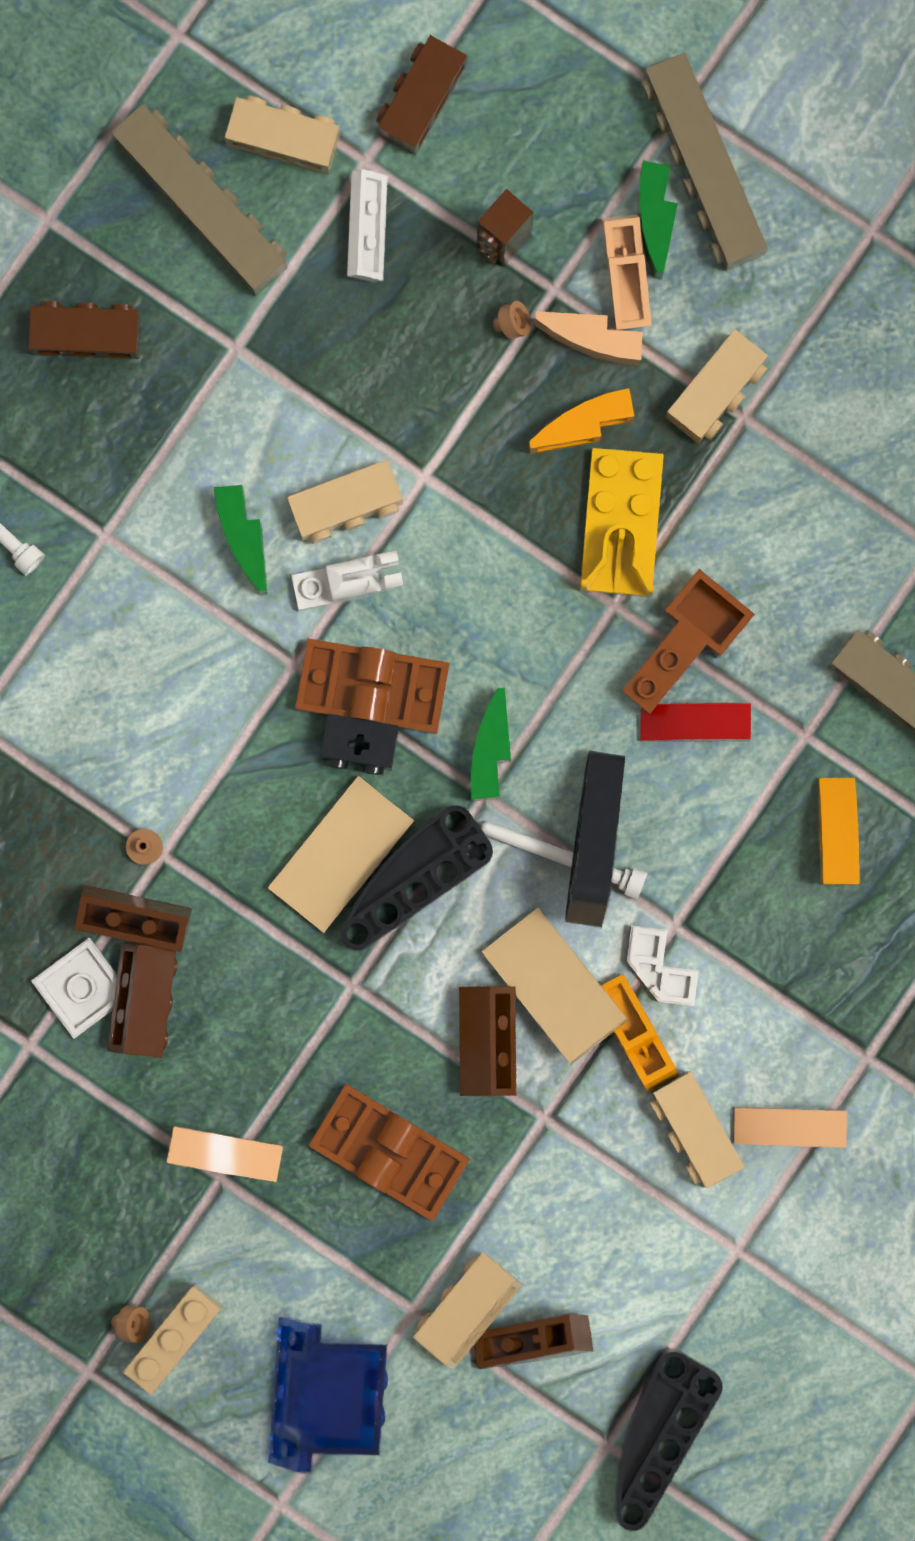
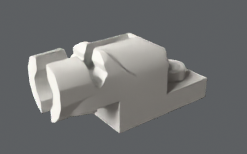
[291,551,404,612]

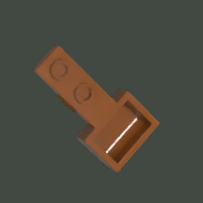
[622,569,755,715]

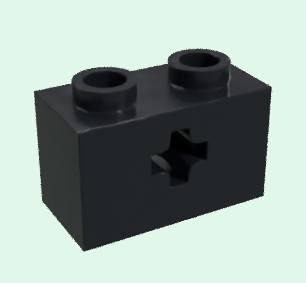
[320,713,399,776]

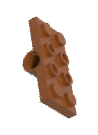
[295,638,450,734]
[309,1084,470,1222]

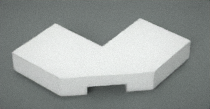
[626,925,699,1006]

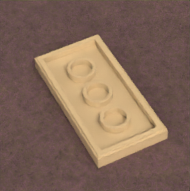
[268,776,414,933]
[482,908,628,1065]

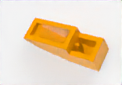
[529,388,634,454]
[818,778,860,885]
[601,974,679,1093]

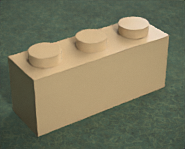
[225,96,341,175]
[665,329,768,444]
[287,459,404,544]
[650,1071,745,1189]
[413,1253,523,1369]
[123,1284,224,1395]

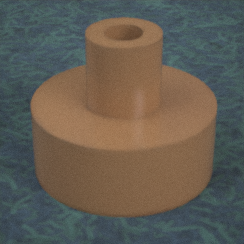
[493,301,531,339]
[126,829,163,865]
[112,1305,150,1344]

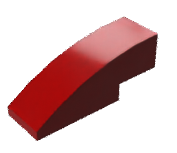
[640,703,751,742]

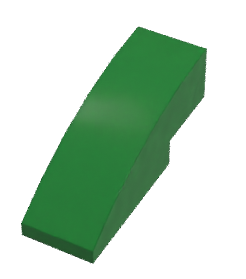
[638,160,678,280]
[214,485,268,595]
[470,688,511,802]

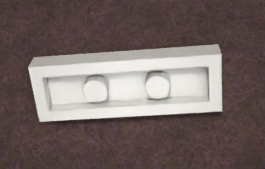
[347,169,387,282]

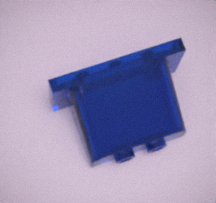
[268,1317,388,1473]

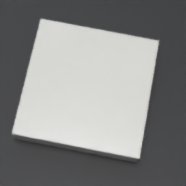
[31,938,117,1039]

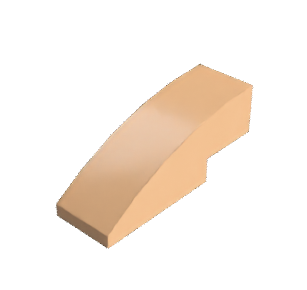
[602,214,652,330]
[535,311,643,366]
[734,1108,847,1148]
[167,1126,283,1182]

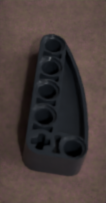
[565,750,625,928]
[341,805,493,951]
[615,1349,723,1531]

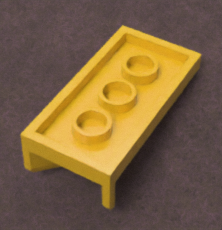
[580,448,664,597]

